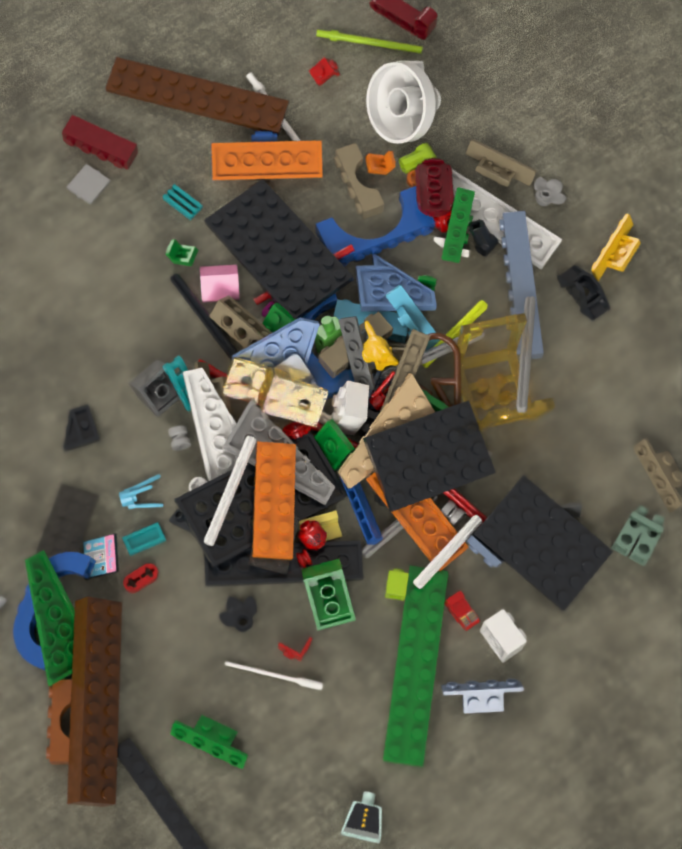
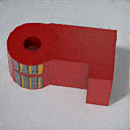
[444,590,480,631]

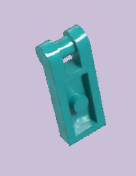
[162,355,191,411]

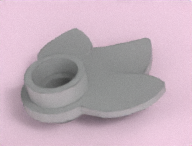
[534,177,567,206]

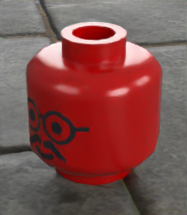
[298,520,327,550]

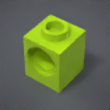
[385,569,409,601]

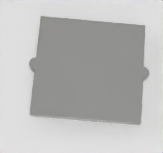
[67,164,111,205]

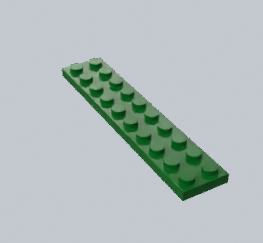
[383,565,449,768]

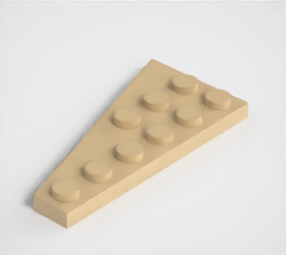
[338,373,435,489]

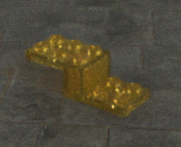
[222,357,329,427]

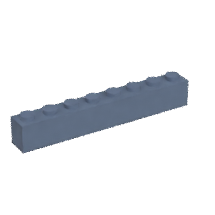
[499,211,544,359]

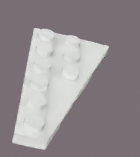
[182,368,238,482]

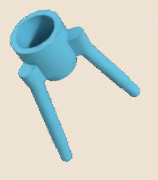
[119,474,164,510]

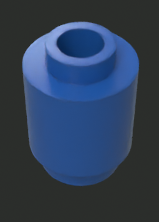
[252,131,277,142]

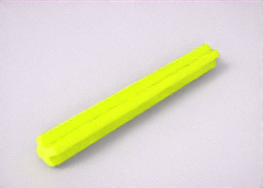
[422,300,488,368]

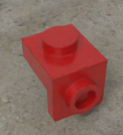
[309,57,340,86]

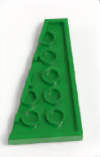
[25,550,75,686]

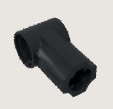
[469,219,499,257]

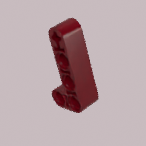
[369,0,438,40]

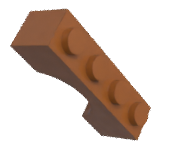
[46,680,72,765]

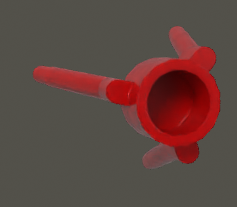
[368,371,395,411]

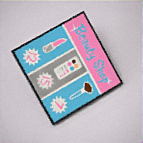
[83,533,119,580]

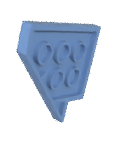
[355,254,437,312]
[232,317,320,388]

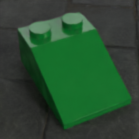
[301,559,356,630]

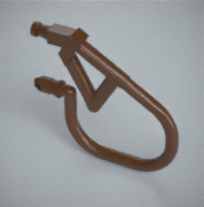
[417,333,462,407]

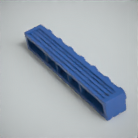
[339,475,383,545]

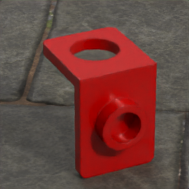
[278,637,313,662]

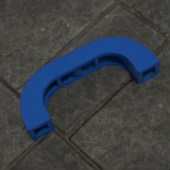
[13,552,96,671]

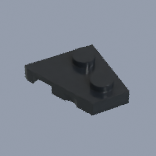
[63,404,100,452]

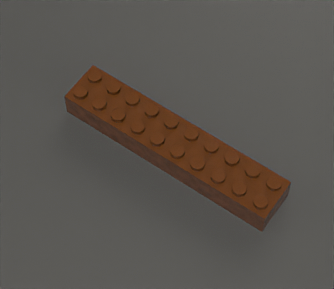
[67,596,122,807]

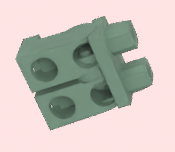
[611,505,665,566]

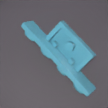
[385,285,440,350]

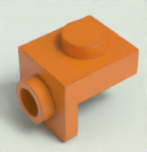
[365,151,396,175]

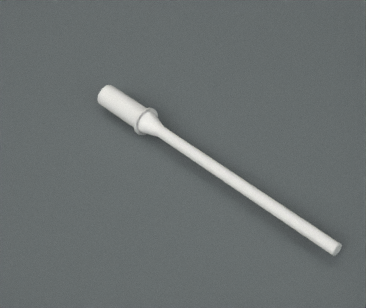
[225,661,323,690]

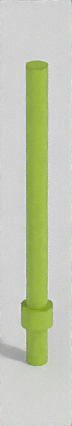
[316,29,422,54]

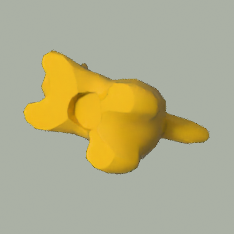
[362,321,399,371]

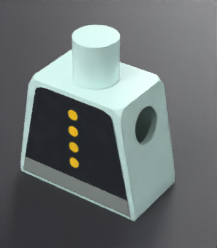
[341,792,382,843]

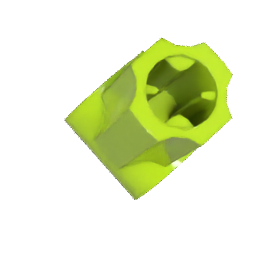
[398,143,437,174]

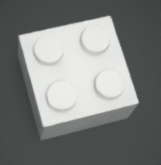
[330,381,369,436]
[480,609,527,663]

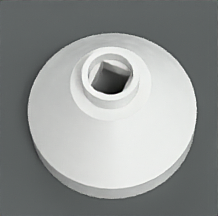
[366,62,441,143]

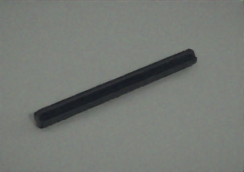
[170,273,238,363]

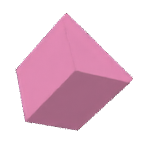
[200,265,240,303]

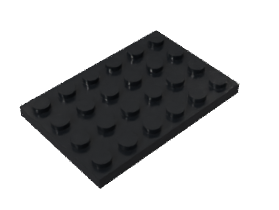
[363,400,496,512]
[473,475,613,611]

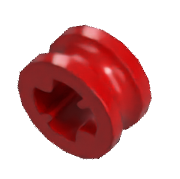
[296,549,312,568]

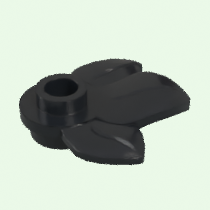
[219,596,257,632]

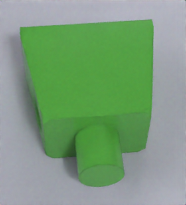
[315,316,342,355]

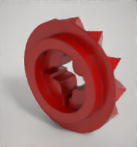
[282,421,311,440]

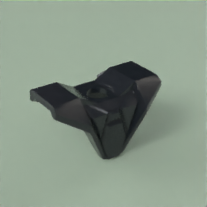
[557,264,611,321]

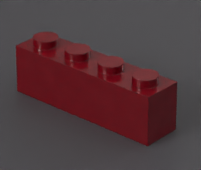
[62,115,138,170]

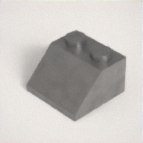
[128,359,180,417]

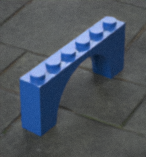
[315,186,435,267]
[302,293,355,402]

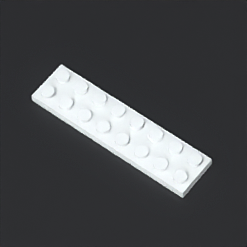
[452,169,562,270]

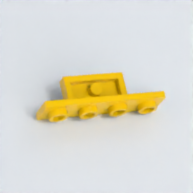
[591,214,641,281]

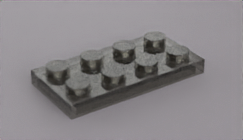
[35,483,99,559]

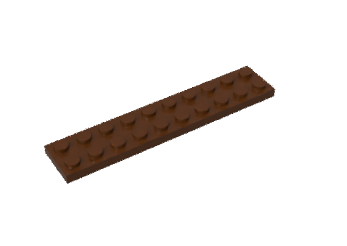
[105,57,289,136]

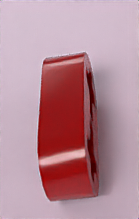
[123,564,158,593]

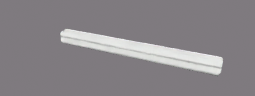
[204,436,256,546]

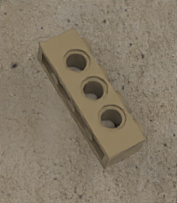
[209,295,272,349]

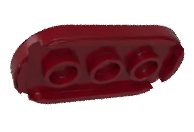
[415,158,454,217]

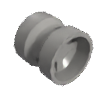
[168,425,191,451]
[441,500,466,527]

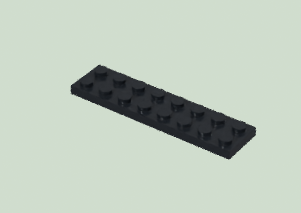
[204,540,363,587]

